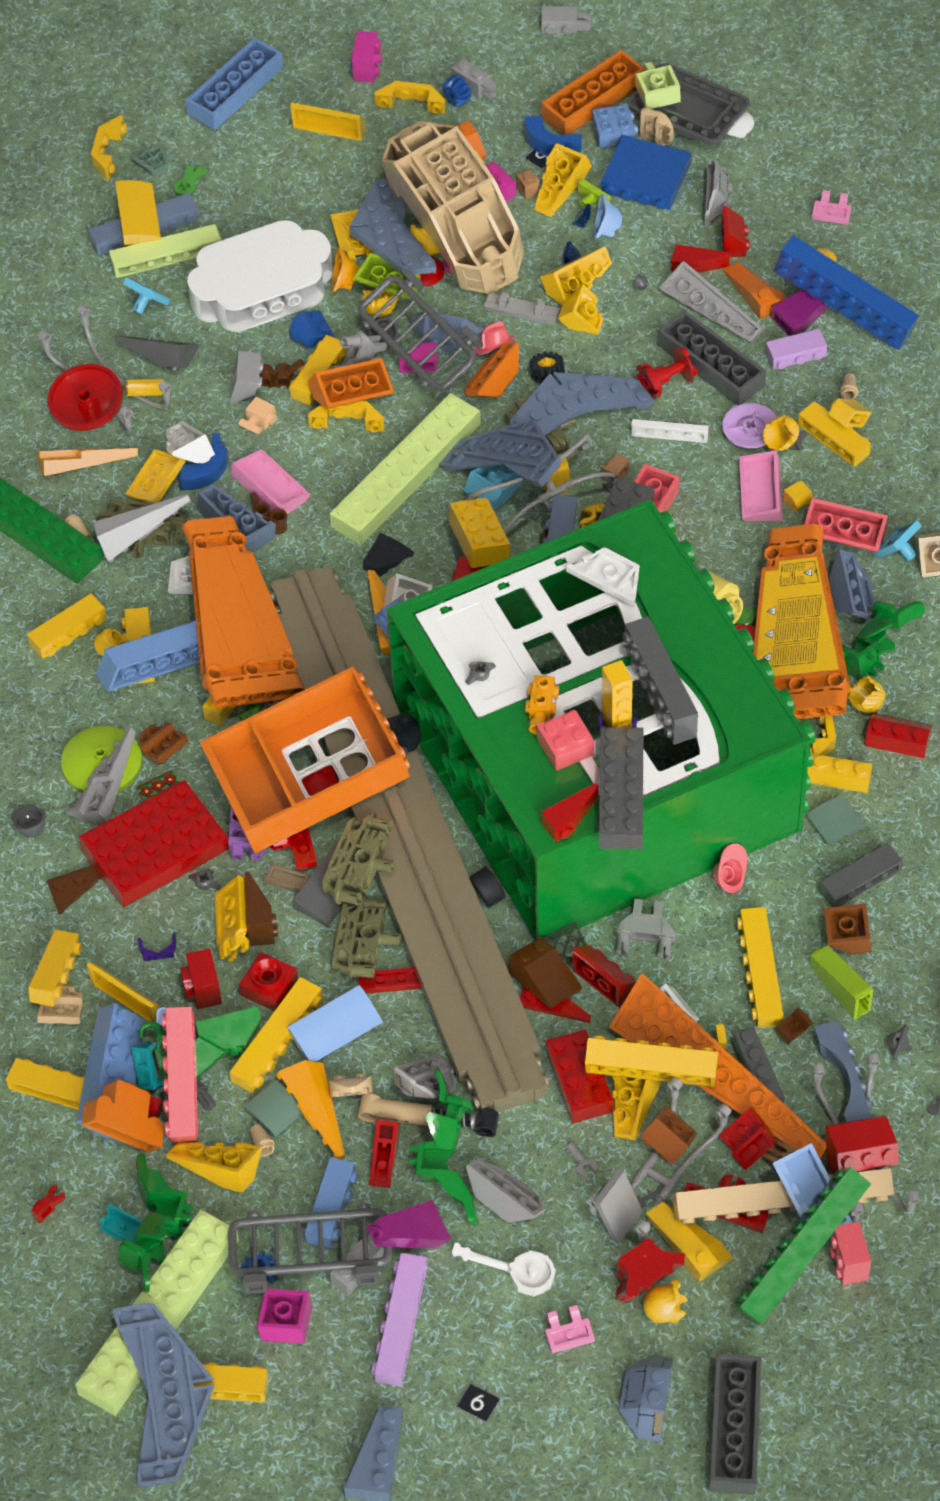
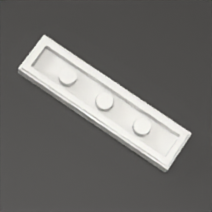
[631,419,709,443]

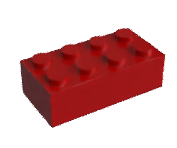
[545,1029,613,1124]

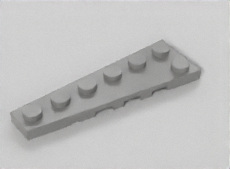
[659,261,764,344]

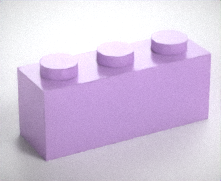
[765,329,827,370]

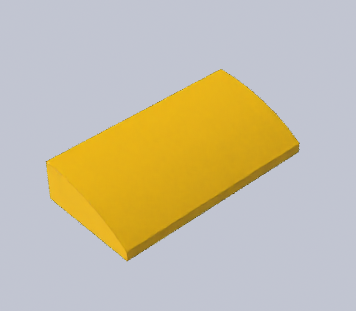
[290,102,366,141]
[115,180,161,245]
[86,962,162,1022]

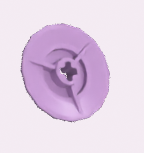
[722,403,777,448]

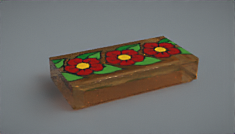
[136,770,179,802]

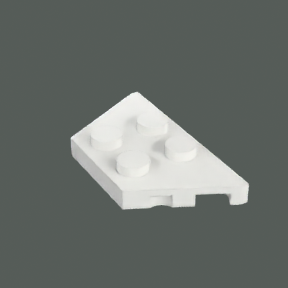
[566,547,640,606]

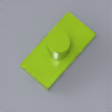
[578,179,611,210]

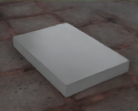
[594,1169,643,1244]

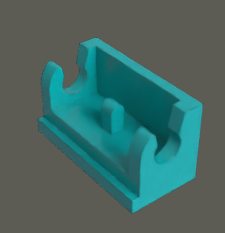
[131,1041,164,1089]
[100,1203,143,1242]

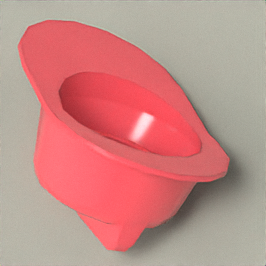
[474,321,514,355]
[713,844,748,893]

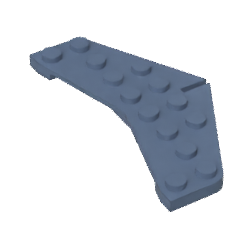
[350,179,436,274]
[509,372,654,436]
[439,418,561,487]
[113,1303,215,1489]

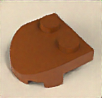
[138,722,189,765]

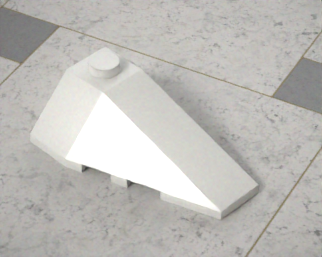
[166,421,215,464]

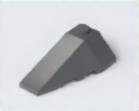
[115,336,198,371]

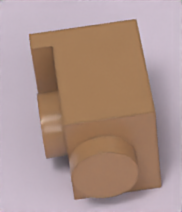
[516,169,540,200]
[600,454,629,481]

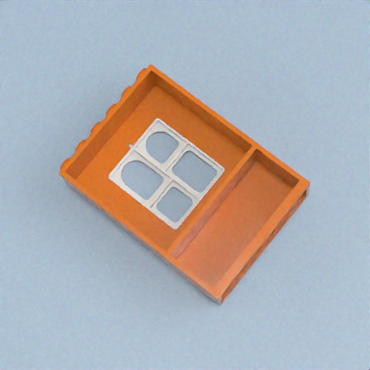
[200,666,411,854]

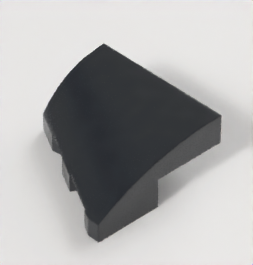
[363,533,414,576]

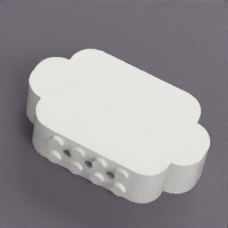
[187,220,333,332]

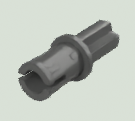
[196,1078,216,1111]

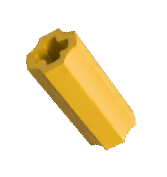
[125,379,164,396]

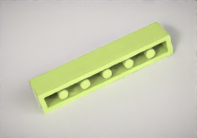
[109,224,221,278]

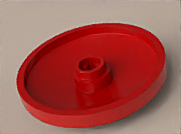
[48,364,123,431]

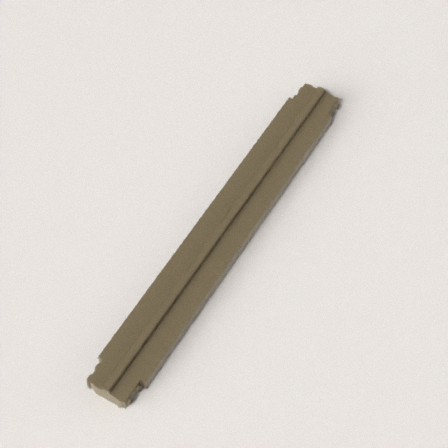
[269,565,549,1112]

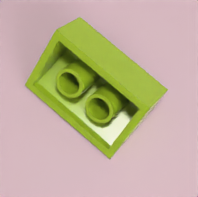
[353,253,421,298]

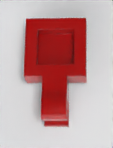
[31,1185,66,1224]

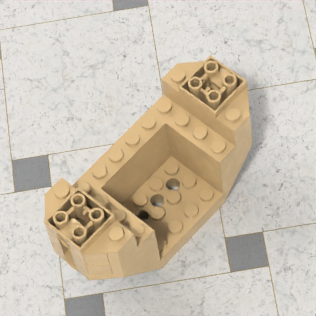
[382,121,524,296]

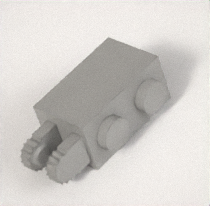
[542,6,591,34]
[451,59,497,99]

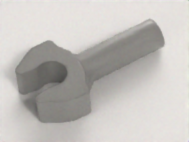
[566,1142,597,1179]

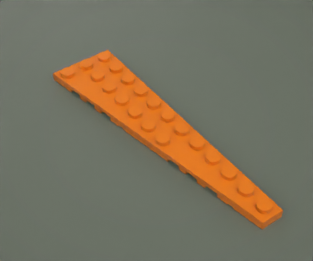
[609,973,827,1160]

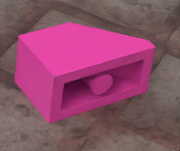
[399,342,438,373]

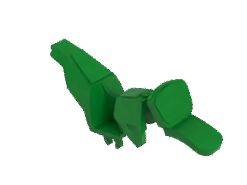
[842,601,925,680]
[408,1068,479,1226]
[119,1153,193,1293]

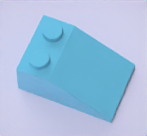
[464,465,525,510]

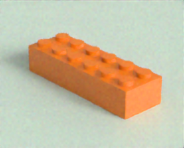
[541,50,645,135]

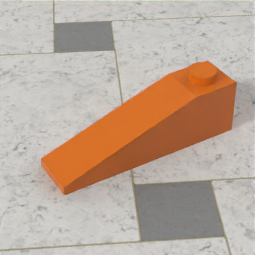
[722,262,787,319]

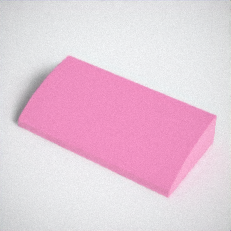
[231,449,310,514]
[739,450,783,521]

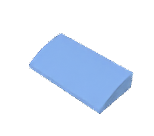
[287,985,383,1062]
[772,1143,853,1226]

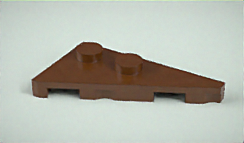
[47,865,101,915]

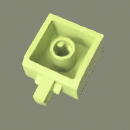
[635,62,681,109]

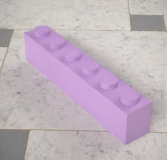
[372,1253,428,1387]

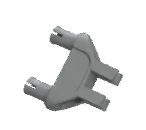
[329,330,387,370]
[614,899,676,960]

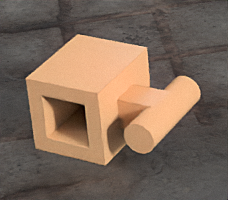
[239,397,277,435]

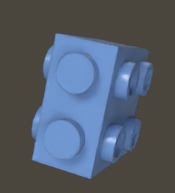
[593,104,638,148]

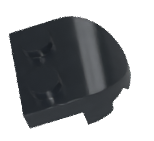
[387,712,421,753]

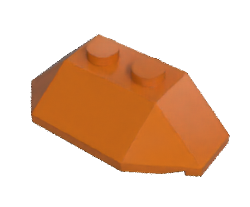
[464,342,519,397]

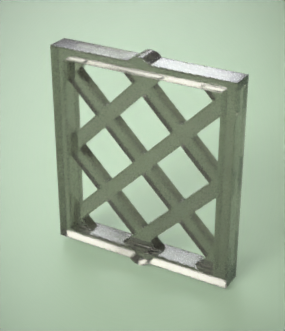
[543,922,587,965]

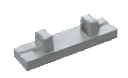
[483,292,560,326]

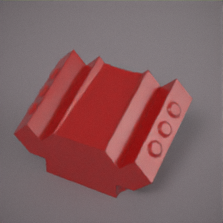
[615,1237,685,1302]

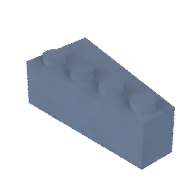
[197,484,276,551]
[344,1406,404,1501]

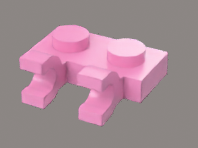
[812,190,852,225]
[545,1305,595,1353]

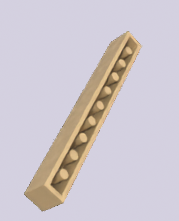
[672,1168,894,1224]

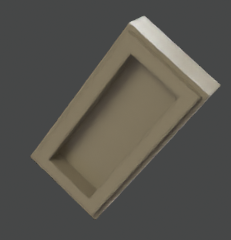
[264,864,310,893]

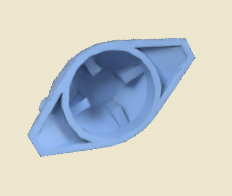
[594,194,622,240]

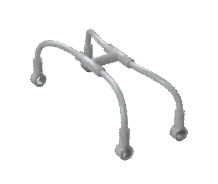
[38,304,172,432]
[464,433,616,534]
[811,1053,920,1223]
[586,1077,732,1243]

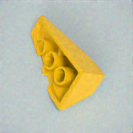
[645,1202,734,1283]

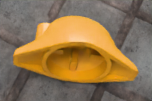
[332,247,359,293]

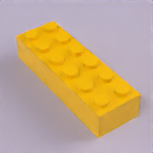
[585,1036,718,1087]

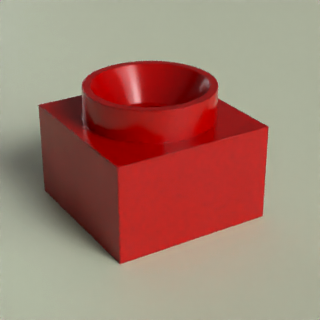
[180,948,222,1009]
[239,952,298,1011]

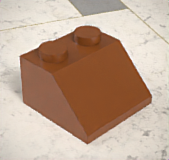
[824,903,872,954]
[640,1105,698,1165]

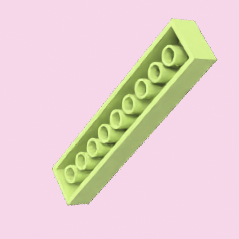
[330,393,481,545]
[75,1210,239,1416]

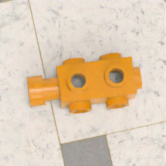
[525,675,559,735]

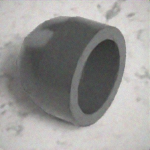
[633,274,648,290]

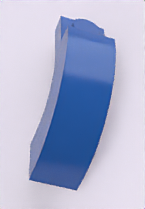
[524,116,582,156]
[180,433,229,490]

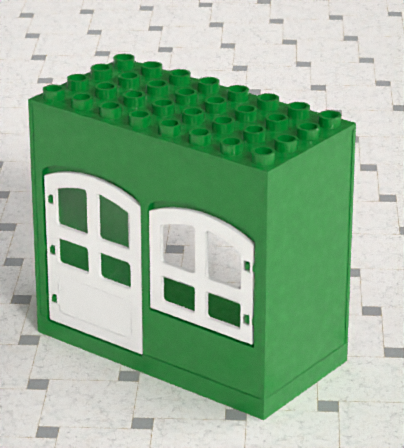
[387,499,816,942]

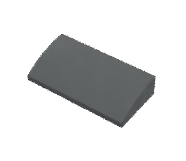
[292,841,368,927]

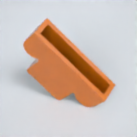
[81,1080,164,1152]

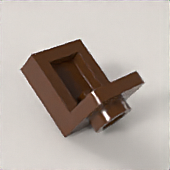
[774,1008,812,1045]

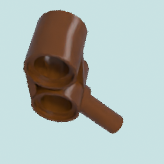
[259,359,304,388]
[250,492,287,535]

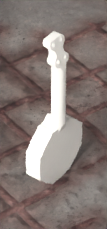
[452,1243,556,1297]

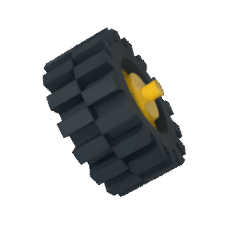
[530,351,565,383]

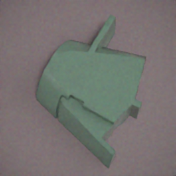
[130,146,174,175]

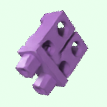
[228,807,267,861]

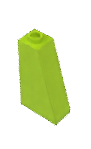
[810,945,873,1020]

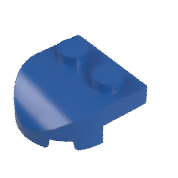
[289,310,335,348]

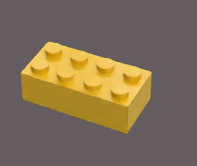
[449,498,510,568]

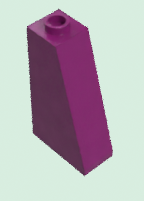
[771,290,829,336]
[366,1200,451,1249]

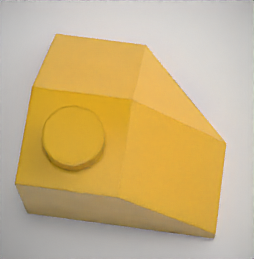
[558,284,603,335]

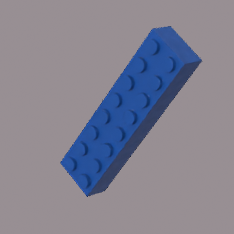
[774,235,919,350]

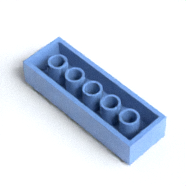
[186,37,283,131]
[96,620,200,692]
[76,1003,146,1139]

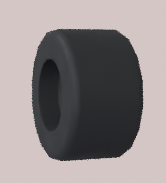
[470,867,505,908]

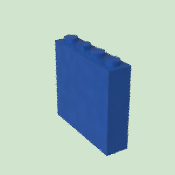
[601,135,691,210]

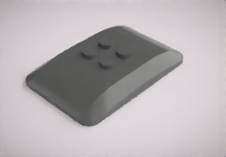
[627,63,750,144]

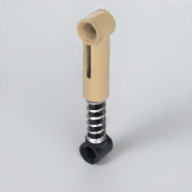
[357,1093,499,1137]

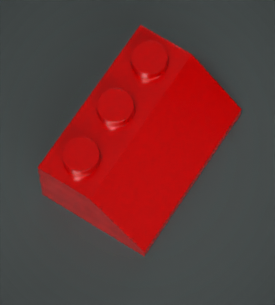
[865,712,933,759]
[572,945,636,1008]
[825,1115,898,1172]

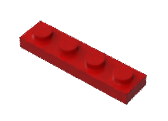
[359,967,421,994]

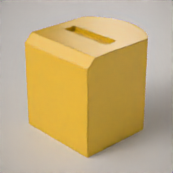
[783,481,813,512]

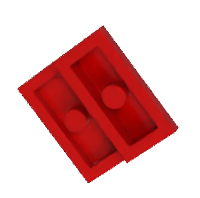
[719,1107,777,1170]

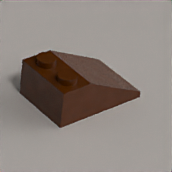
[244,872,278,946]
[508,937,582,1009]

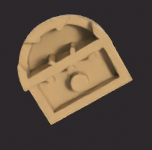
[640,108,674,146]
[37,985,83,1025]
[329,1074,373,1098]

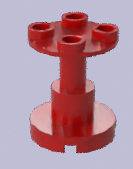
[636,347,698,400]

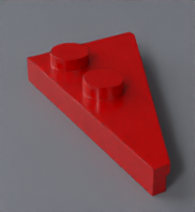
[520,987,591,1023]

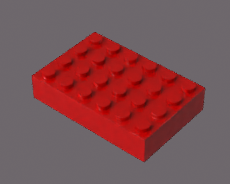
[79,780,229,908]

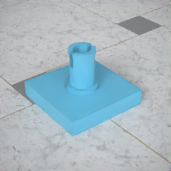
[123,278,171,314]
[874,520,921,561]

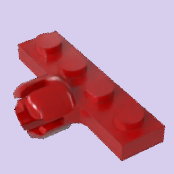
[270,828,317,870]
[684,1174,769,1233]

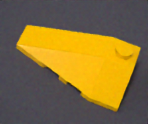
[535,143,592,218]
[540,246,612,305]
[612,1076,661,1141]
[166,1142,262,1193]

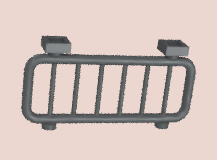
[359,267,483,391]
[228,1202,393,1294]

